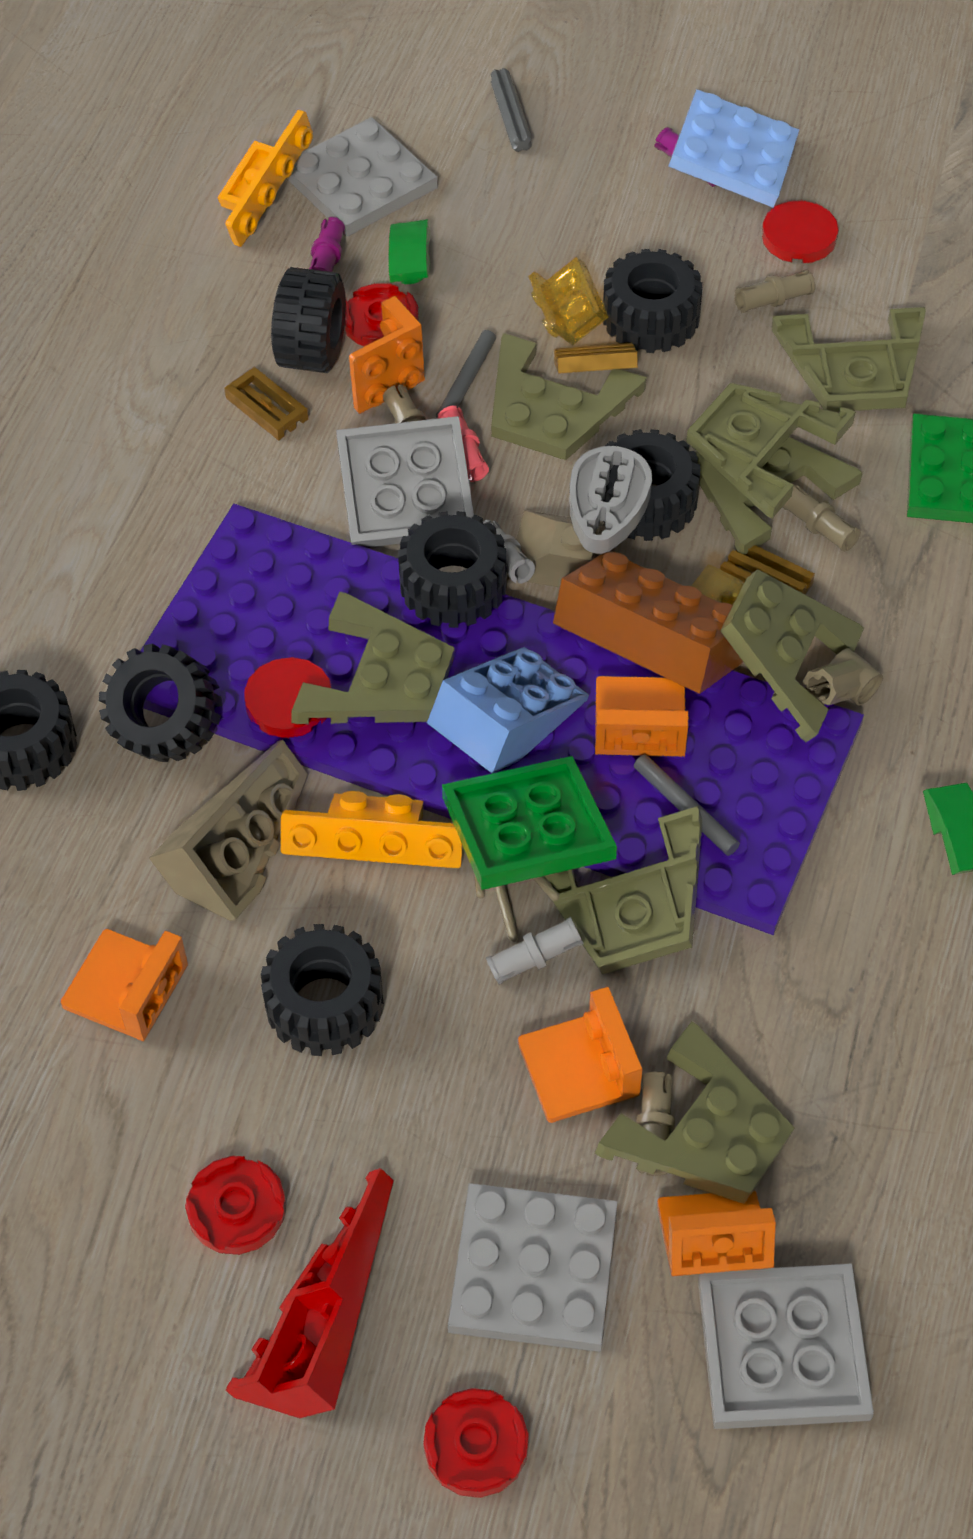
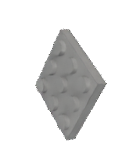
[286,117,438,237]
[336,416,474,548]
[448,1183,617,1352]
[698,1264,874,1429]

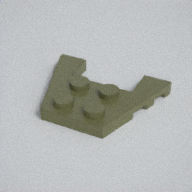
[771,307,926,412]
[491,333,647,460]
[686,383,856,519]
[695,437,863,555]
[720,569,864,742]
[291,592,455,724]
[545,806,702,975]
[595,1021,795,1204]

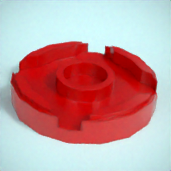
[762,200,839,263]
[344,283,419,346]
[244,657,331,738]
[185,1156,286,1255]
[423,1388,529,1498]

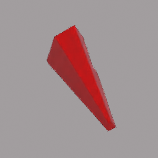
[226,1168,394,1419]

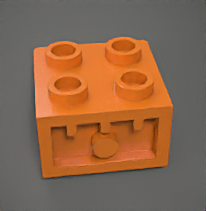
[349,296,425,414]
[595,676,688,757]
[61,929,188,1042]
[518,986,642,1123]
[658,1190,776,1276]

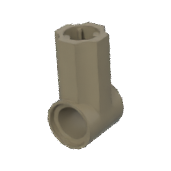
[802,648,883,705]

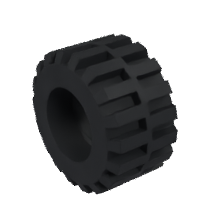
[602,249,702,353]
[271,267,346,373]
[603,429,701,541]
[398,511,507,628]
[99,644,222,762]
[0,670,77,791]
[261,924,384,1056]

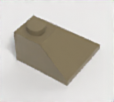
[507,510,605,587]

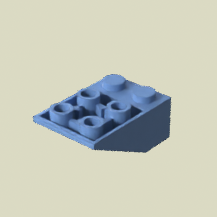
[427,647,589,773]

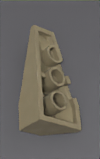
[149,740,308,921]

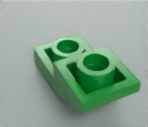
[388,219,431,284]
[923,783,973,875]

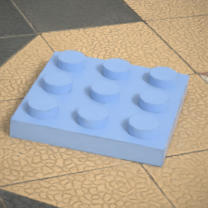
[668,89,799,208]

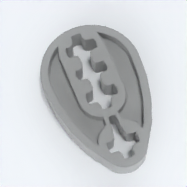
[569,446,652,554]

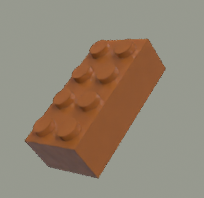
[553,552,743,694]

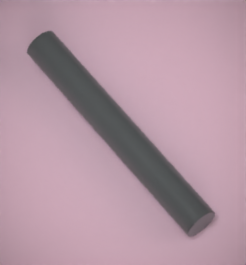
[436,330,496,417]
[634,754,740,856]

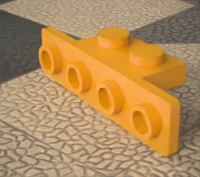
[218,110,313,247]
[281,791,463,868]

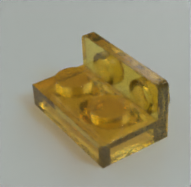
[528,256,609,346]

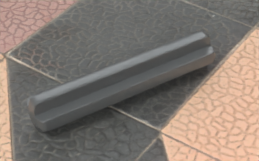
[490,68,531,152]

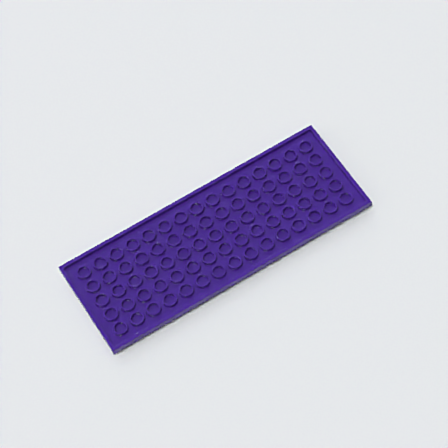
[140,503,864,935]

